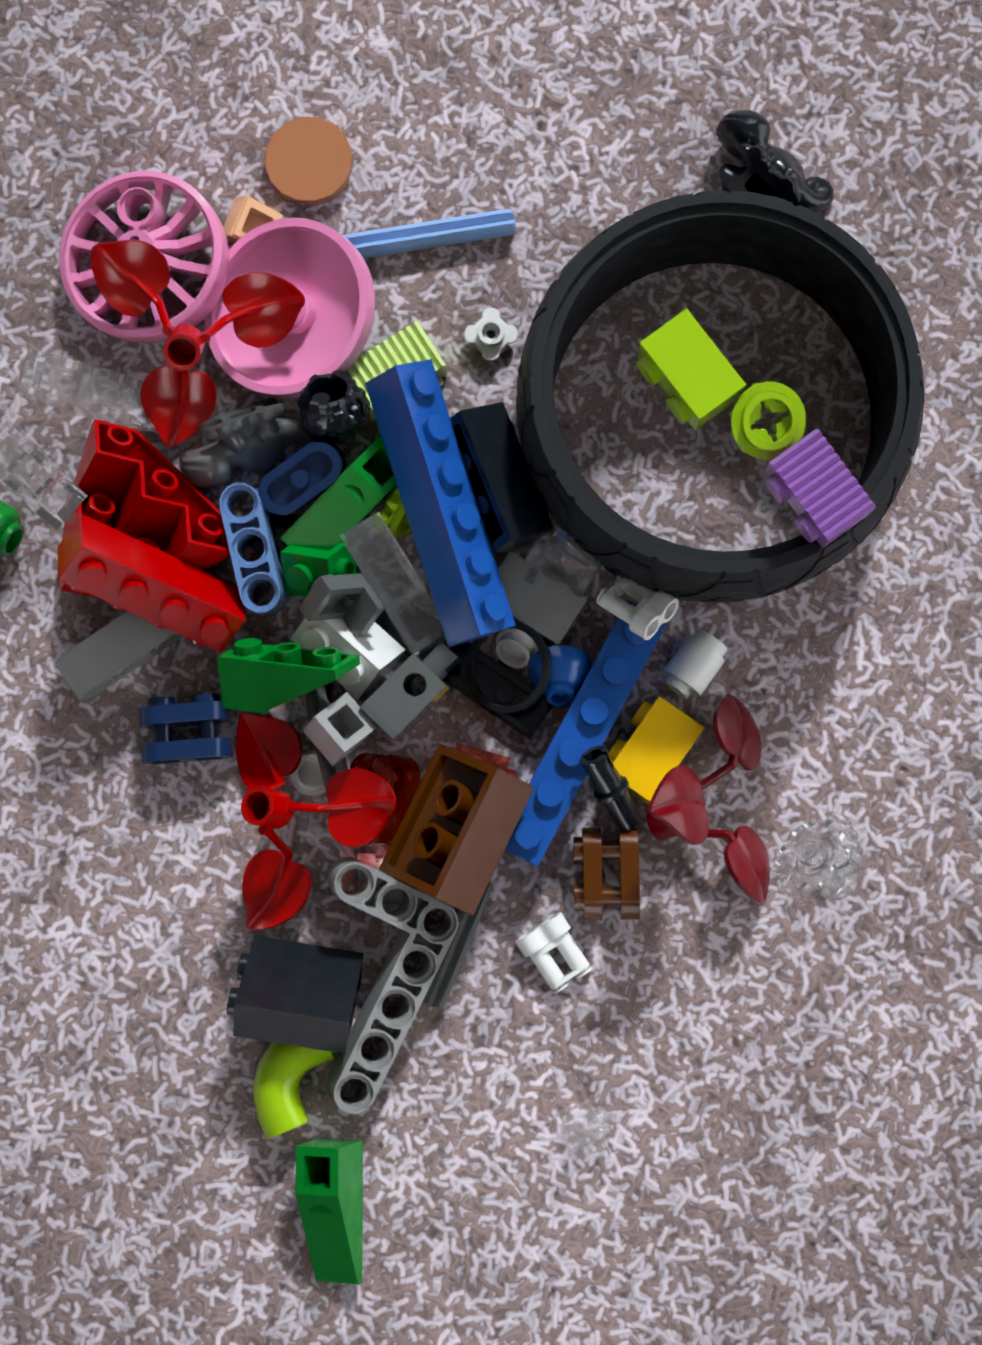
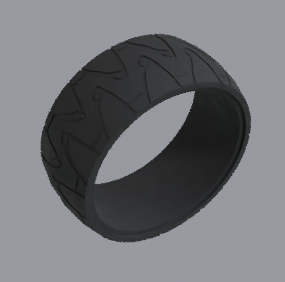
[516,190,925,603]

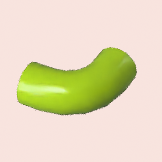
[252,1042,335,1139]

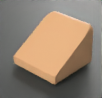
[223,195,284,244]

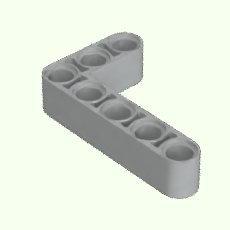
[327,857,459,1115]

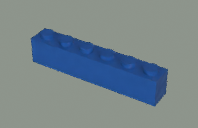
[365,359,516,648]
[505,600,668,867]

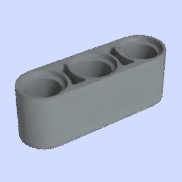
[55,611,184,702]

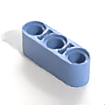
[219,482,288,615]

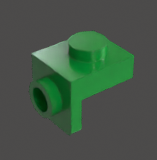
[280,541,356,597]

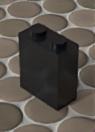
[226,935,364,1054]

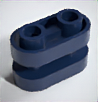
[258,442,347,515]
[139,693,233,765]

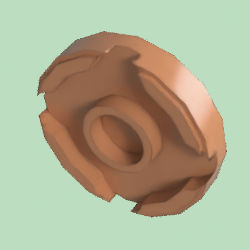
[265,117,353,206]

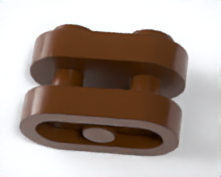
[573,827,640,920]

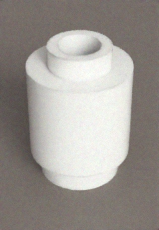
[663,629,728,699]

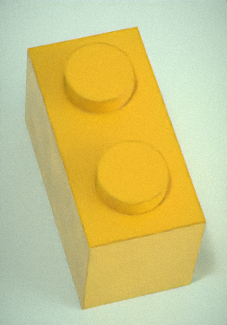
[609,696,705,805]

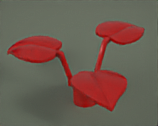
[91,239,305,447]
[236,712,396,930]

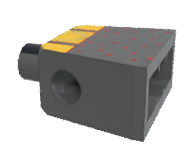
[360,641,461,740]

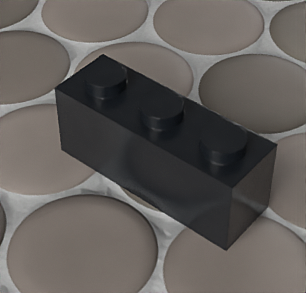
[450,402,554,554]

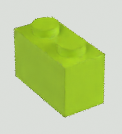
[636,308,746,431]

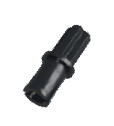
[579,746,642,832]

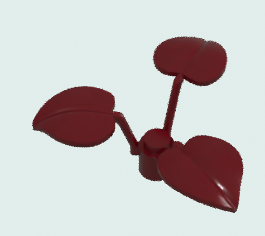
[646,693,770,906]

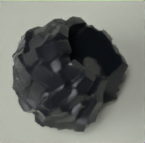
[297,371,371,445]

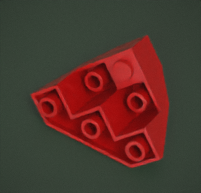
[60,419,230,599]

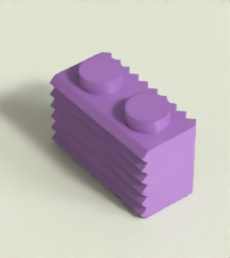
[765,429,876,548]

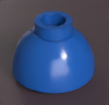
[528,645,592,706]

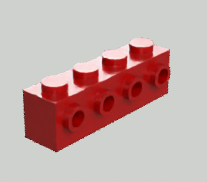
[57,513,246,652]

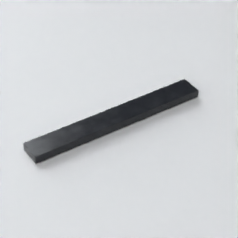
[246,508,554,740]

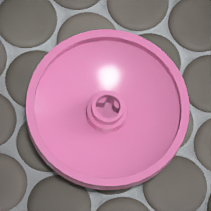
[204,218,375,399]

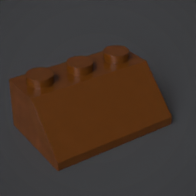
[379,743,534,915]

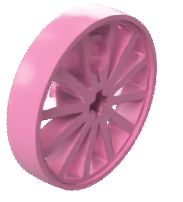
[59,171,229,344]

